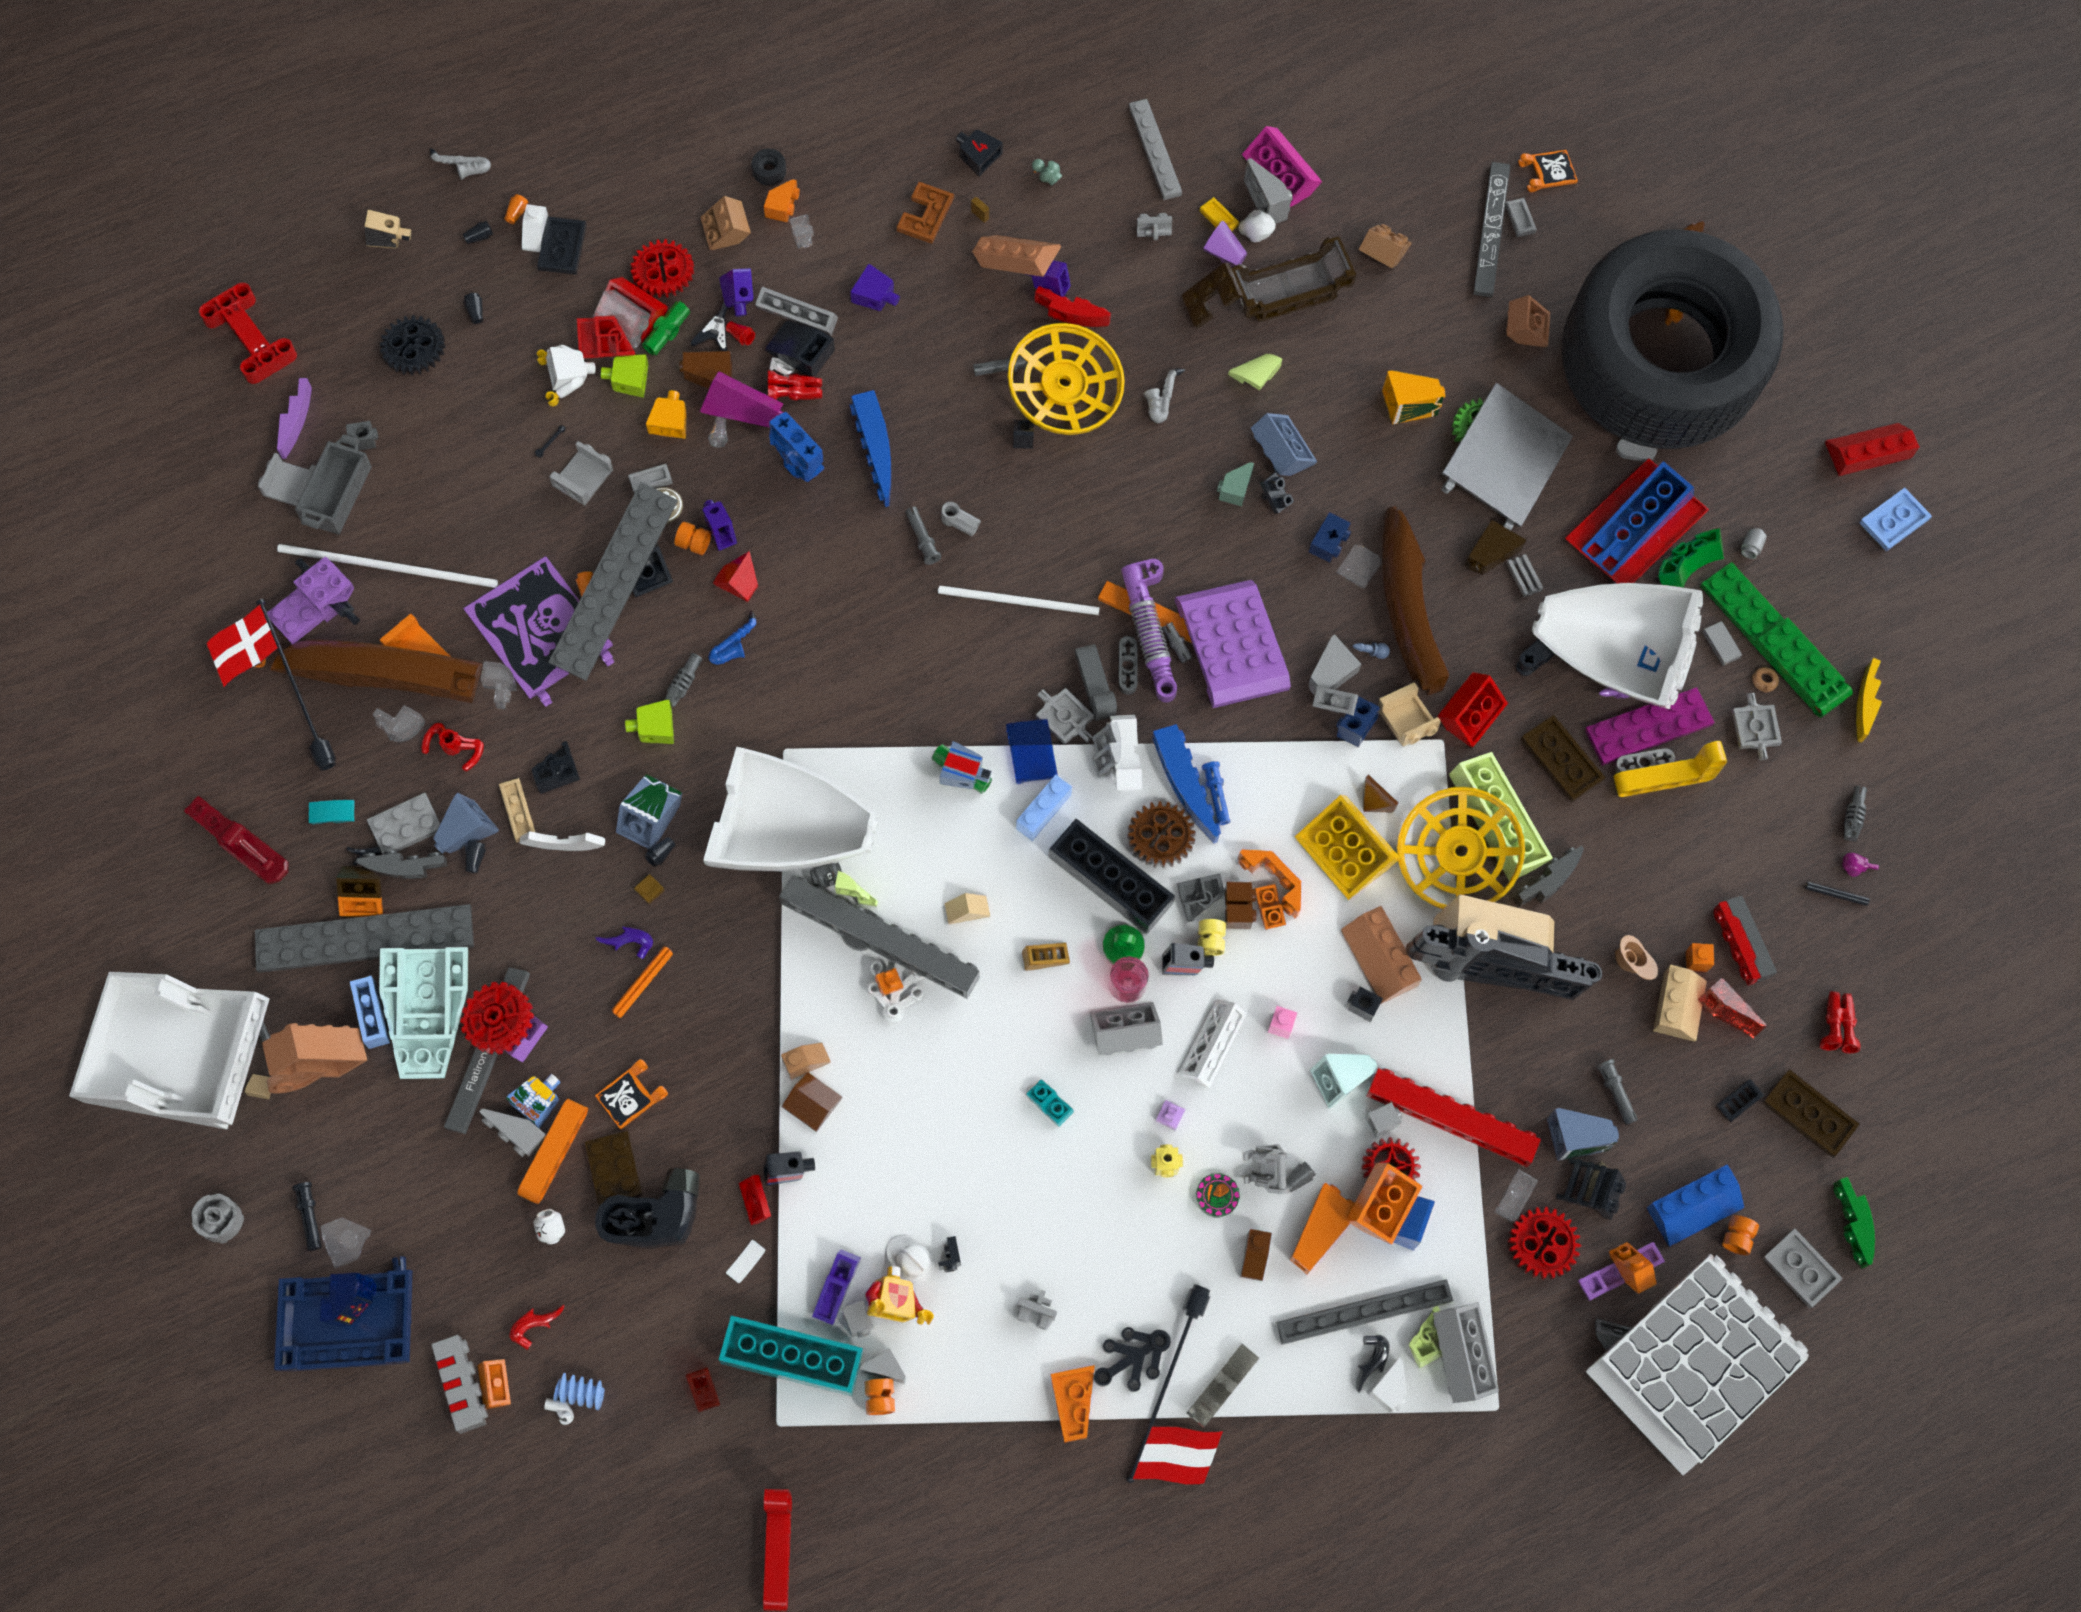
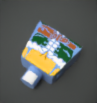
[506,1074,561,1129]

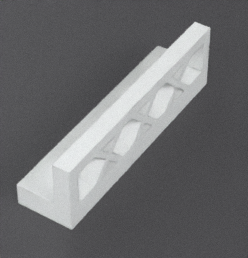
[1179,999,1246,1088]

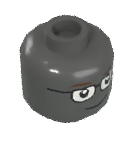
[809,862,842,888]

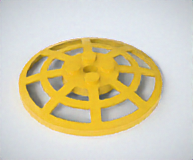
[1007,323,1125,435]
[1397,787,1525,909]

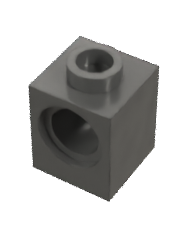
[346,421,379,450]

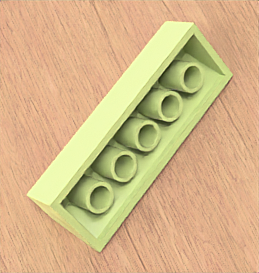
[1449,752,1553,881]

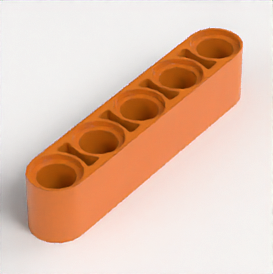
[517,1099,588,1204]

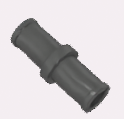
[1162,622,1193,664]

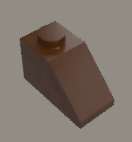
[1241,1229,1272,1281]

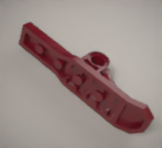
[184,796,289,884]

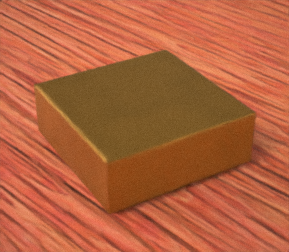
[971,197,989,223]
[634,874,665,904]

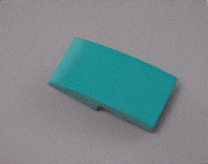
[309,800,354,824]
[1026,1079,1074,1127]

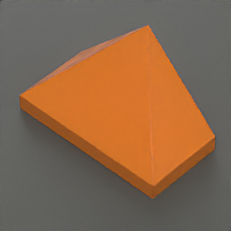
[338,897,383,917]

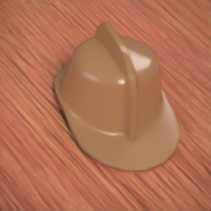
[1615,935,1658,980]

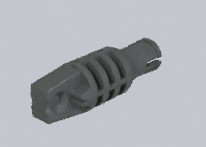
[665,653,703,707]
[1844,786,1867,842]

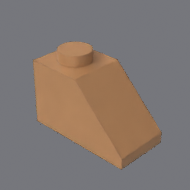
[781,1043,831,1080]

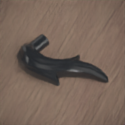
[1356,1335,1390,1393]

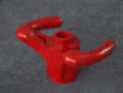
[421,723,484,772]

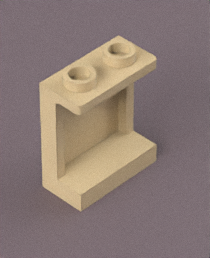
[1378,682,1440,747]

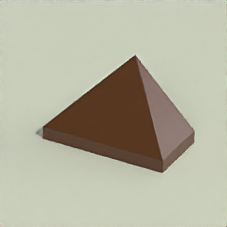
[1363,774,1399,813]

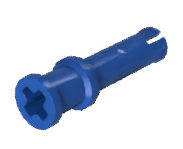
[1202,761,1231,825]

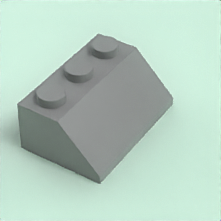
[1090,1002,1163,1055]

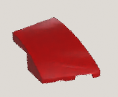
[577,316,635,359]

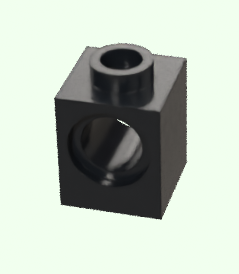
[1347,986,1383,1022]

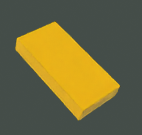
[1199,197,1239,231]

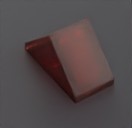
[686,1367,720,1412]

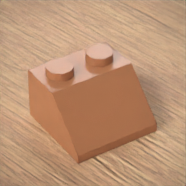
[1506,295,1550,347]

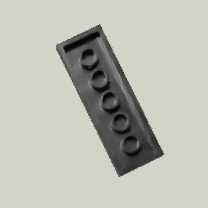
[1049,819,1175,934]

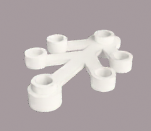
[868,961,925,1023]

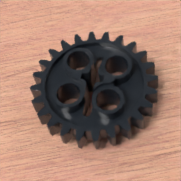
[380,315,446,376]

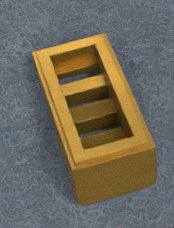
[1022,943,1070,971]

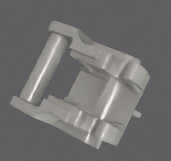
[1243,1144,1289,1194]

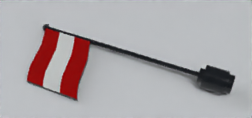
[1126,1284,1223,1484]

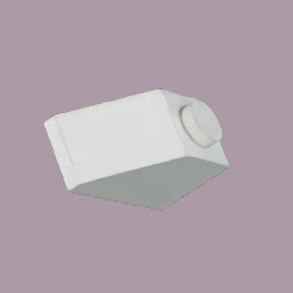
[522,204,548,252]
[1369,1358,1407,1413]

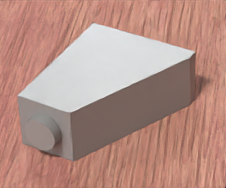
[1308,635,1361,695]

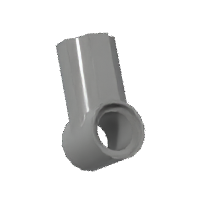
[941,502,981,537]

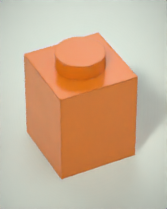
[1686,943,1714,972]

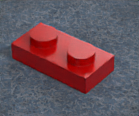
[739,1175,771,1225]

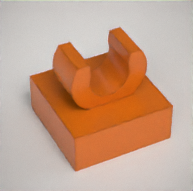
[875,968,904,997]

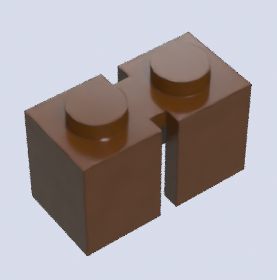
[1225,882,1256,929]

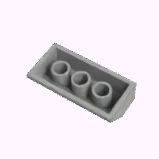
[1433,1302,1499,1403]

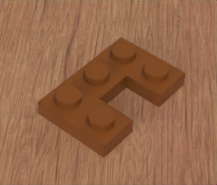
[897,182,954,244]

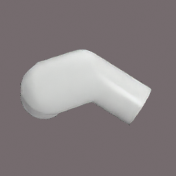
[544,1398,574,1425]

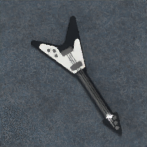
[691,298,728,351]

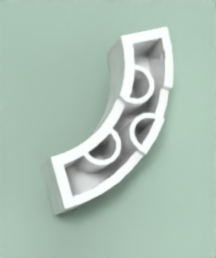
[1106,715,1142,790]

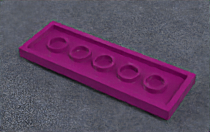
[1585,687,1715,766]

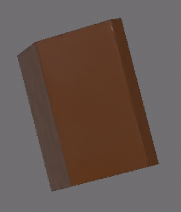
[781,1072,843,1132]

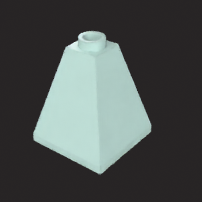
[1310,1054,1377,1109]

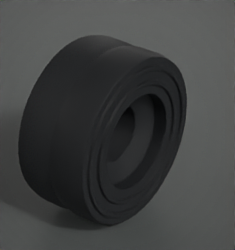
[751,148,786,186]

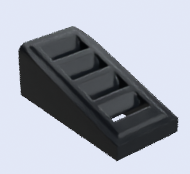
[1716,1079,1764,1123]

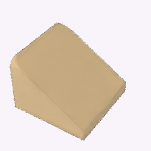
[244,1074,271,1099]

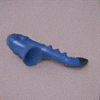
[708,610,756,665]

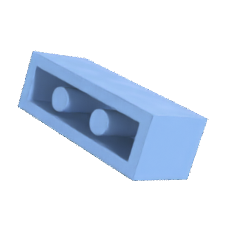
[1016,775,1072,841]
[350,976,390,1049]

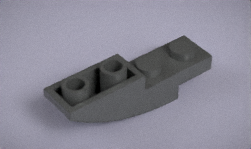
[1514,845,1584,907]
[357,850,448,879]

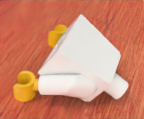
[537,345,595,407]

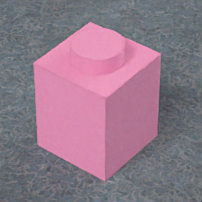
[1268,1006,1298,1039]

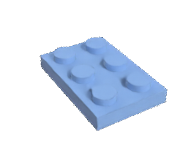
[1859,488,1932,551]

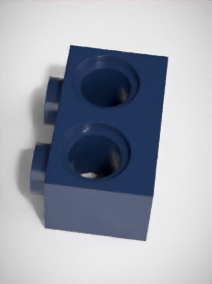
[1336,696,1380,748]

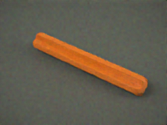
[612,946,673,1018]

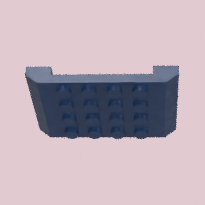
[274,1270,413,1371]

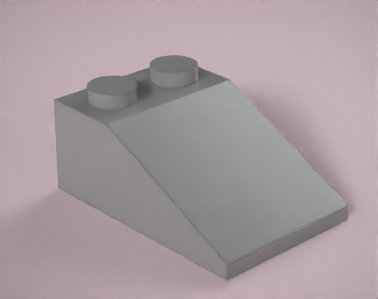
[1244,158,1292,224]

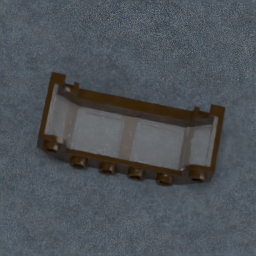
[1231,236,1357,322]

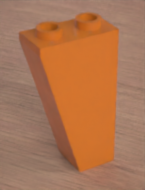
[1290,1183,1355,1275]

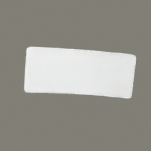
[726,1240,765,1283]

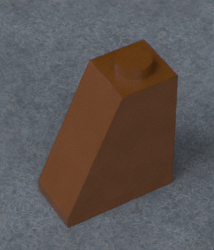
[679,351,732,389]

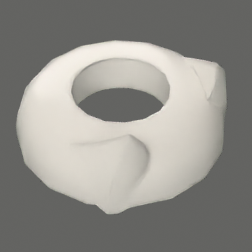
[770,357,794,377]

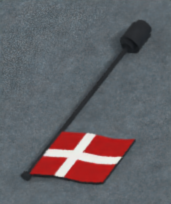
[206,599,336,771]

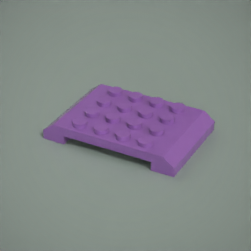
[1175,580,1291,708]

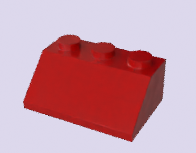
[596,277,668,343]
[1437,672,1508,748]

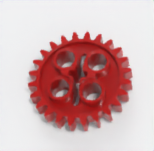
[631,239,694,298]
[1508,1207,1581,1280]

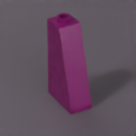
[700,372,784,428]

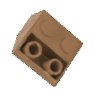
[700,196,751,250]
[1359,224,1411,268]

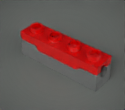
[1713,895,1777,986]

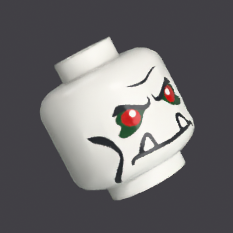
[533,1209,565,1244]

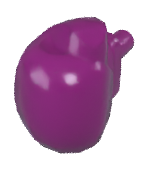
[1843,853,1879,877]

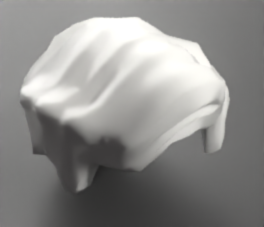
[1239,210,1276,243]

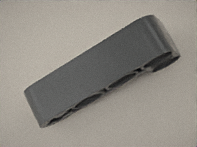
[1075,644,1117,721]

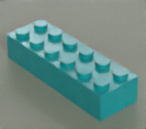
[719,1316,864,1396]

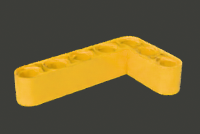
[1613,741,1727,797]

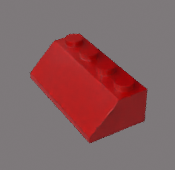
[1825,423,1920,476]

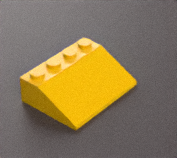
[1294,795,1401,900]

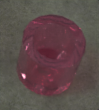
[1108,956,1149,1003]

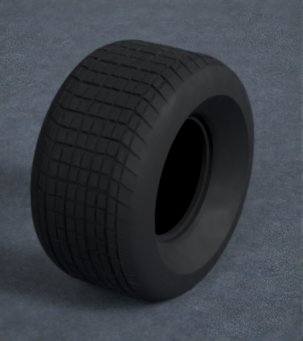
[1562,229,1784,449]

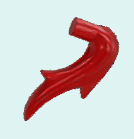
[509,1305,564,1350]

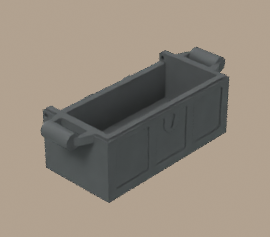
[295,434,372,535]

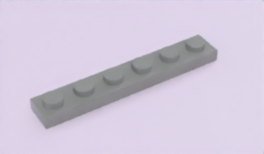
[1129,99,1182,200]

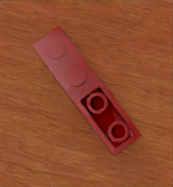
[1035,286,1111,327]

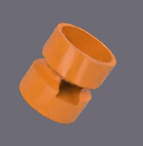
[674,521,711,555]
[1722,1215,1759,1256]
[864,1378,895,1415]

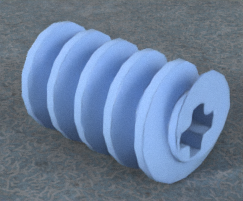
[554,1373,605,1410]

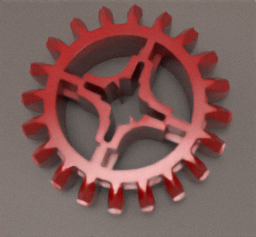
[1361,1137,1421,1182]

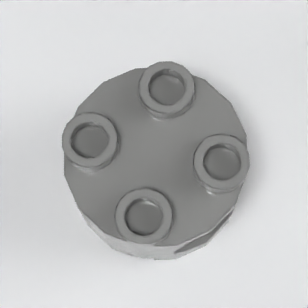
[191,1194,244,1243]

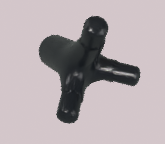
[347,847,380,866]

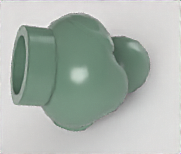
[1032,159,1062,186]

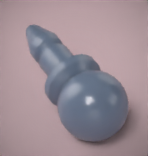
[1353,642,1390,659]

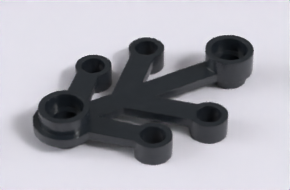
[1094,1327,1171,1392]

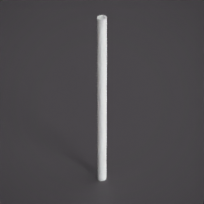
[938,586,1100,615]

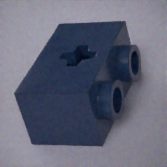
[1309,512,1351,563]

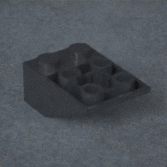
[764,321,835,377]

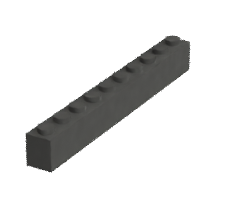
[779,876,980,999]

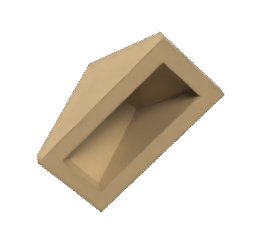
[945,893,990,925]

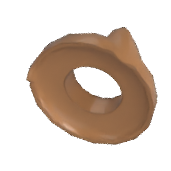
[1752,667,1779,693]

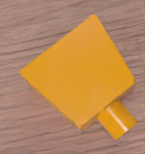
[646,390,686,439]

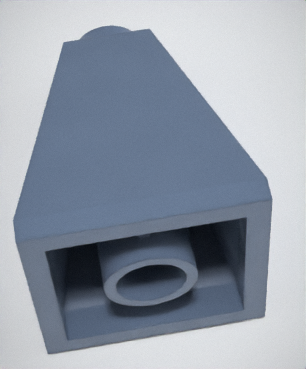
[433,793,499,853]

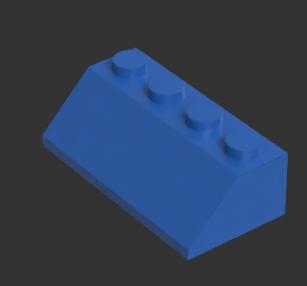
[1647,1164,1744,1247]

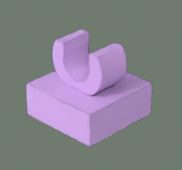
[1156,1100,1185,1131]

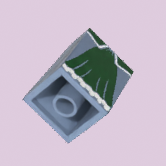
[616,774,682,849]
[1547,1108,1619,1161]

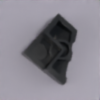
[531,741,580,794]

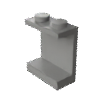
[550,441,613,506]
[258,453,316,506]

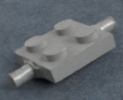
[1036,688,1094,745]
[1732,693,1782,761]

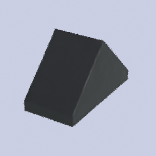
[1013,420,1034,449]

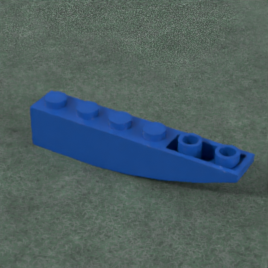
[849,390,891,507]
[1152,724,1221,844]

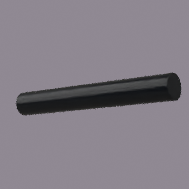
[1805,881,1870,906]

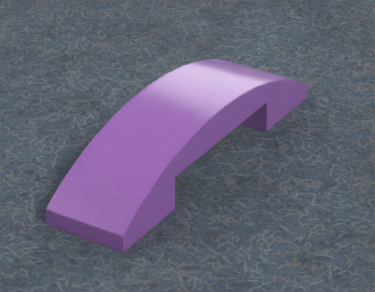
[1578,1242,1665,1301]

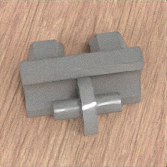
[1137,213,1172,240]
[1016,1290,1057,1331]

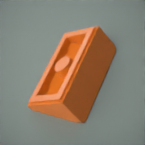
[478,1359,511,1409]

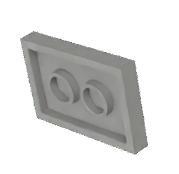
[367,793,440,855]
[1762,1229,1843,1309]

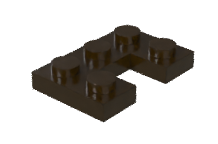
[1182,262,1243,328]

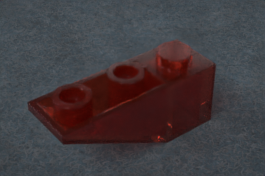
[1697,978,1768,1038]

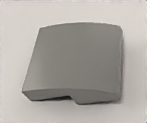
[1092,721,1121,777]

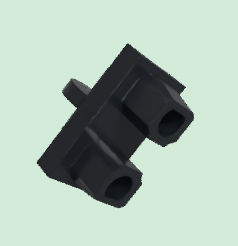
[1260,472,1294,514]

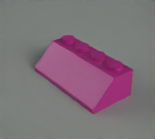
[1242,126,1322,207]

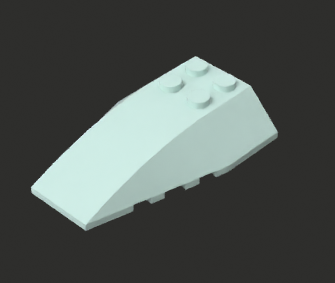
[379,947,468,1079]

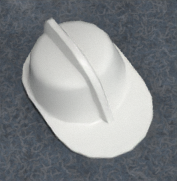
[886,1235,935,1283]

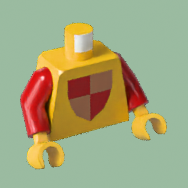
[865,1266,934,1325]

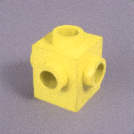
[1151,1144,1183,1178]

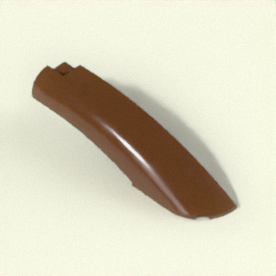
[1382,506,1450,695]
[271,640,483,703]

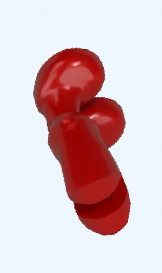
[767,371,822,401]
[1820,991,1861,1054]

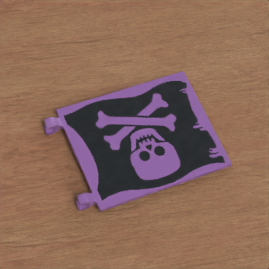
[463,556,614,707]

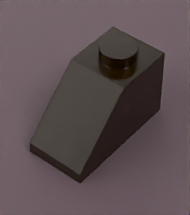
[336,866,382,898]

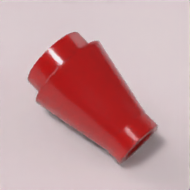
[726,321,755,346]

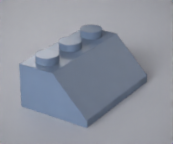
[1251,413,1317,476]

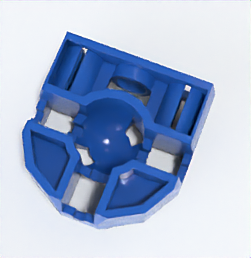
[769,412,824,482]

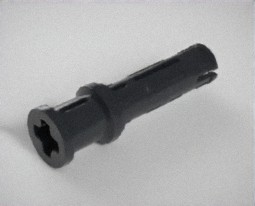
[292,1182,322,1251]

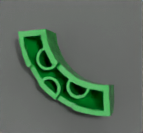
[1659,528,1724,588]

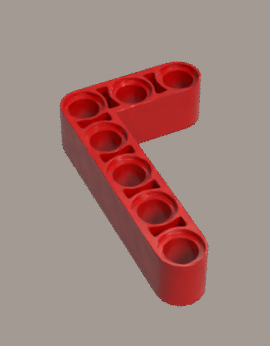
[763,1489,792,1611]

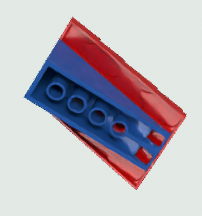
[1565,458,1709,584]

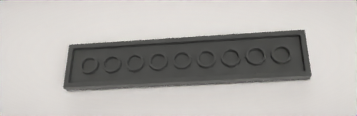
[548,482,678,681]
[255,904,474,973]

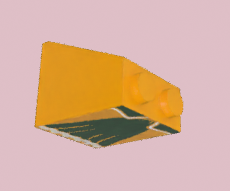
[1382,370,1445,424]

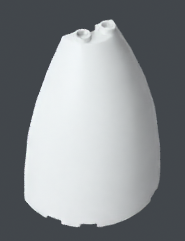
[1532,583,1703,709]
[703,747,879,871]

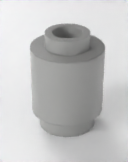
[1741,528,1767,559]

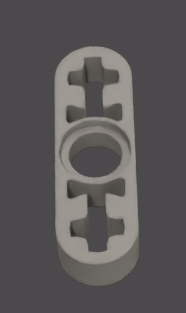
[1615,748,1675,773]

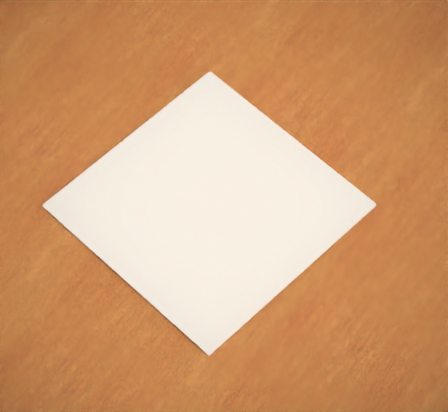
[776,740,1499,1427]

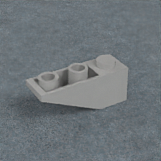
[479,1108,546,1159]

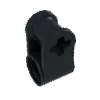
[1516,639,1555,676]

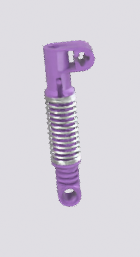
[1121,559,1177,703]

